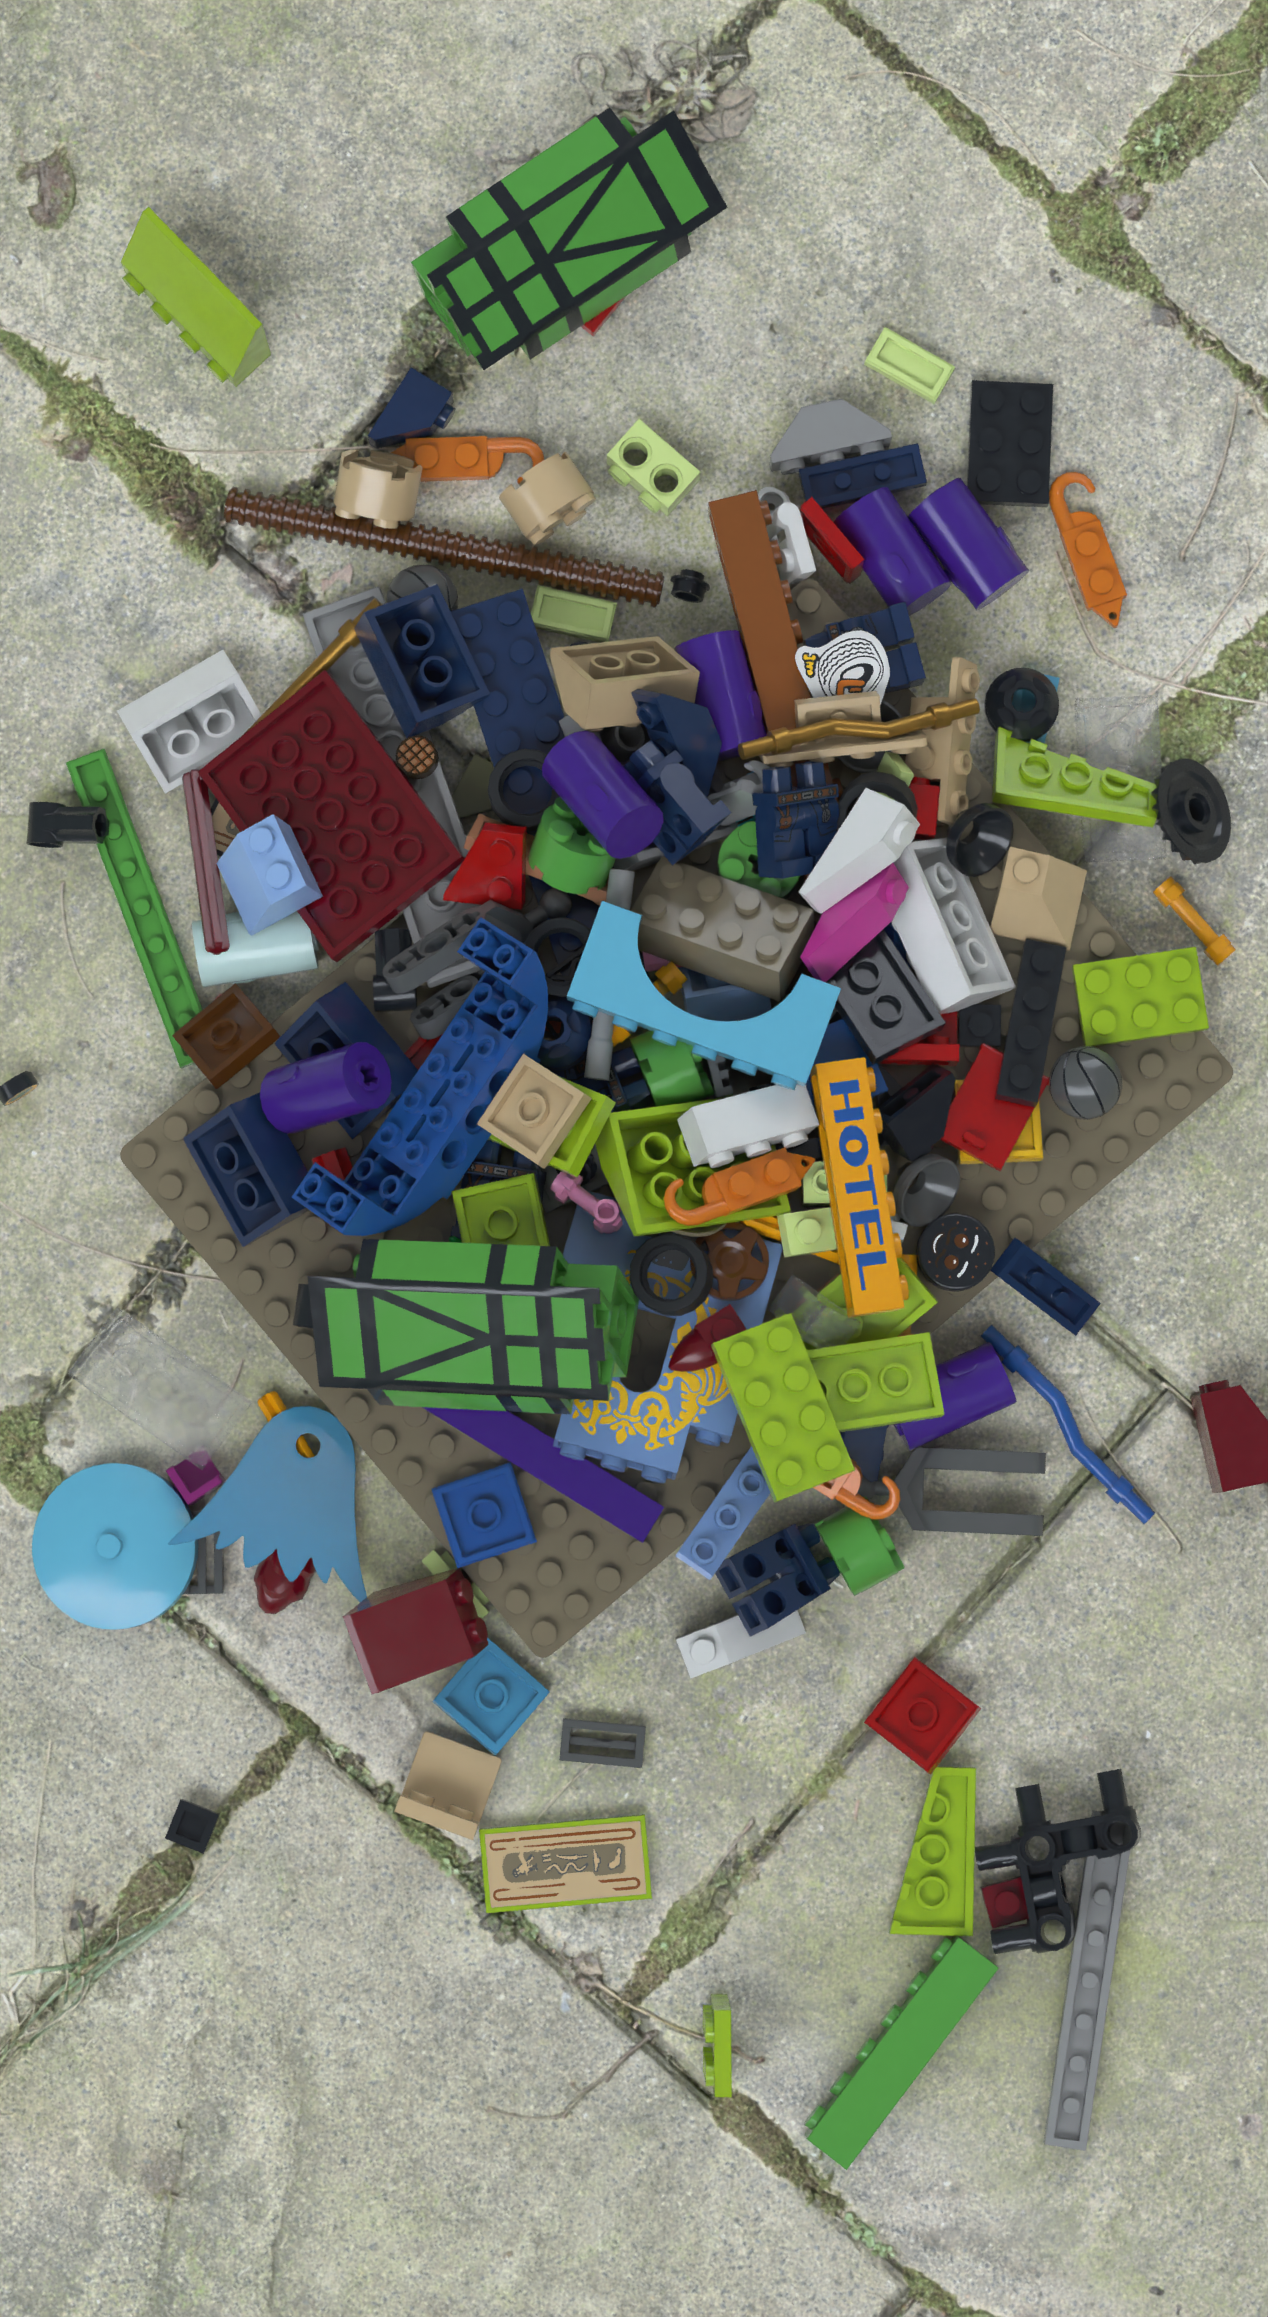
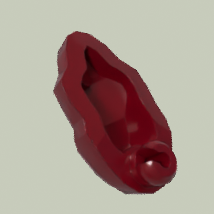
[254,1549,316,1614]

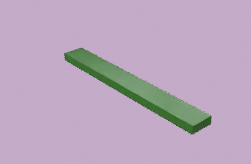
[66,749,203,1069]

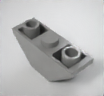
[769,399,892,475]

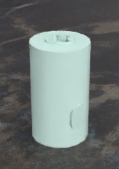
[192,911,319,987]

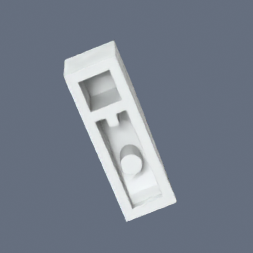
[799,788,920,914]
[675,1610,806,1678]

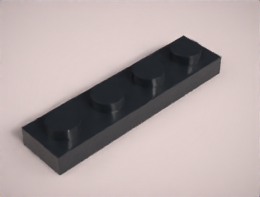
[995,939,1067,1107]

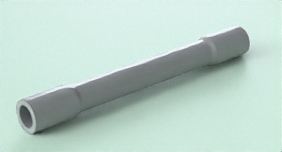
[584,869,635,1081]

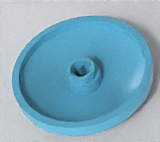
[32,1463,198,1630]

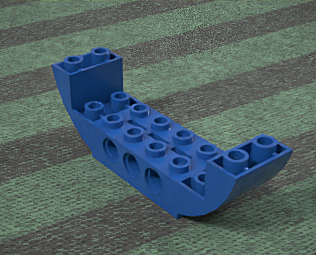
[292,917,548,1236]

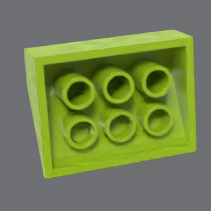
[121,206,271,387]
[595,1099,791,1237]

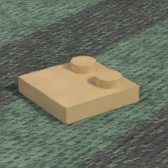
[477,1054,592,1169]

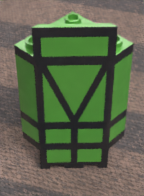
[411,107,728,370]
[308,1239,639,1414]

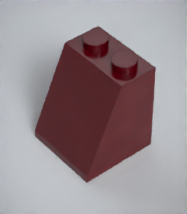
[1190,1379,1268,1493]
[343,1568,489,1695]

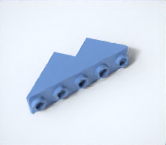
[675,1446,770,1580]

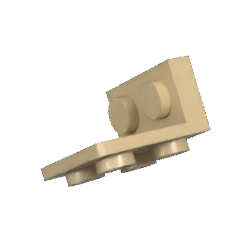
[394,1731,502,1840]

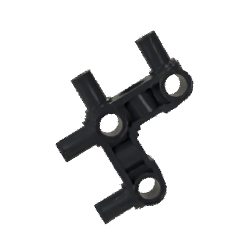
[975,1769,1141,1954]

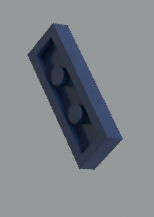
[798,443,927,509]
[990,1237,1101,1336]

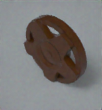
[690,1222,769,1301]

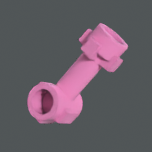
[550,1171,623,1234]

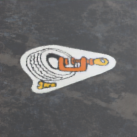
[795,630,890,705]

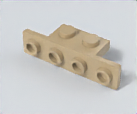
[905,657,980,825]
[759,691,927,767]

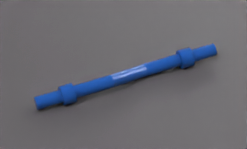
[981,1325,1155,1524]

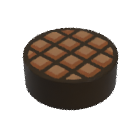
[396,736,439,779]

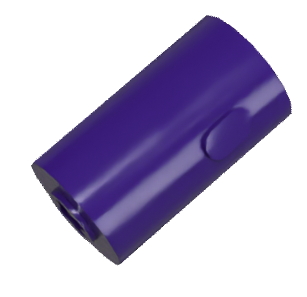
[908,478,1029,611]
[834,487,952,616]
[674,630,767,762]
[542,730,664,859]
[260,1042,392,1133]
[893,1342,1017,1451]

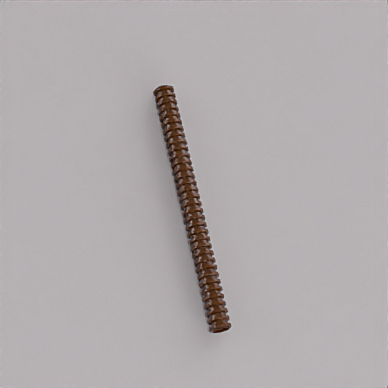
[224,486,664,608]

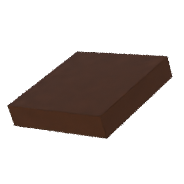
[172,983,281,1089]

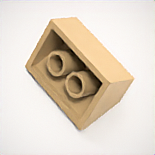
[550,636,700,732]

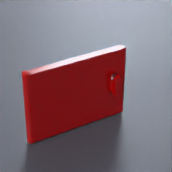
[940,1043,1049,1172]

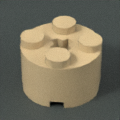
[334,449,423,529]
[499,452,596,546]

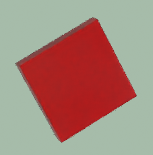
[800,497,865,584]
[864,1657,981,1775]

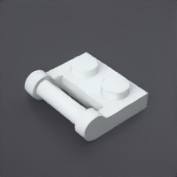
[766,502,817,590]

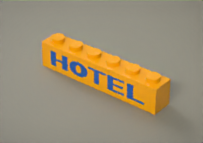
[810,1057,909,1318]

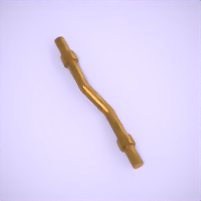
[738,698,980,760]

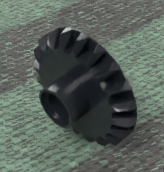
[1151,759,1231,865]

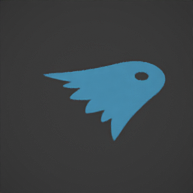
[168,1406,367,1602]

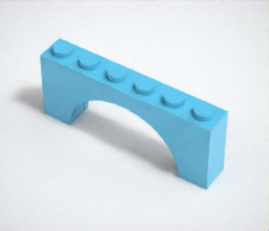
[567,901,841,1090]

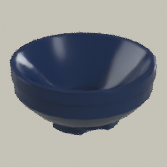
[537,995,593,1072]

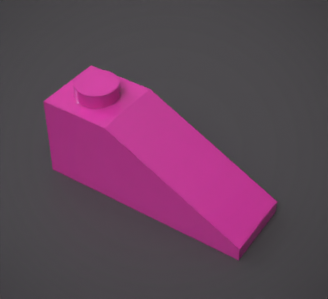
[800,863,909,982]

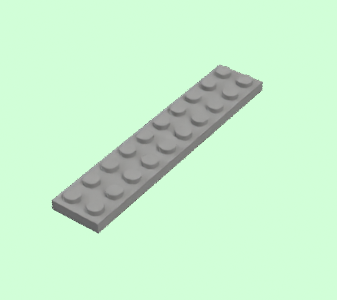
[303,586,481,988]

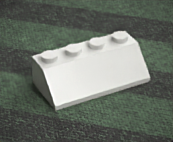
[891,838,1016,1014]

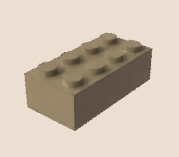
[631,856,815,1002]

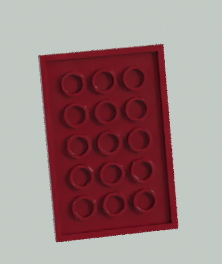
[198,670,465,962]

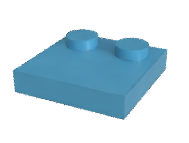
[432,1638,550,1756]

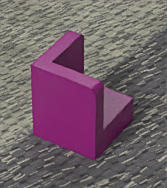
[166,1448,226,1505]

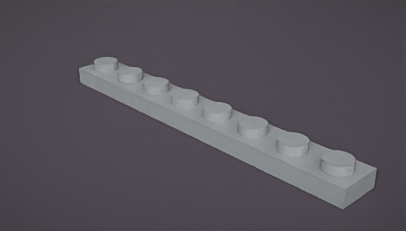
[1043,1810,1132,2151]

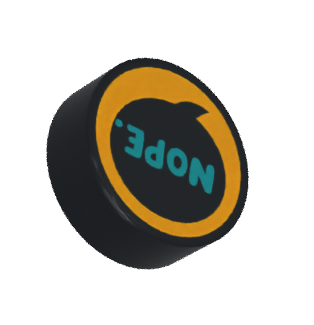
[0,1071,39,1106]

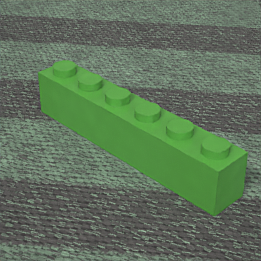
[804,1936,999,2170]

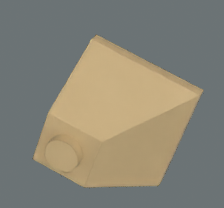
[990,847,1087,951]

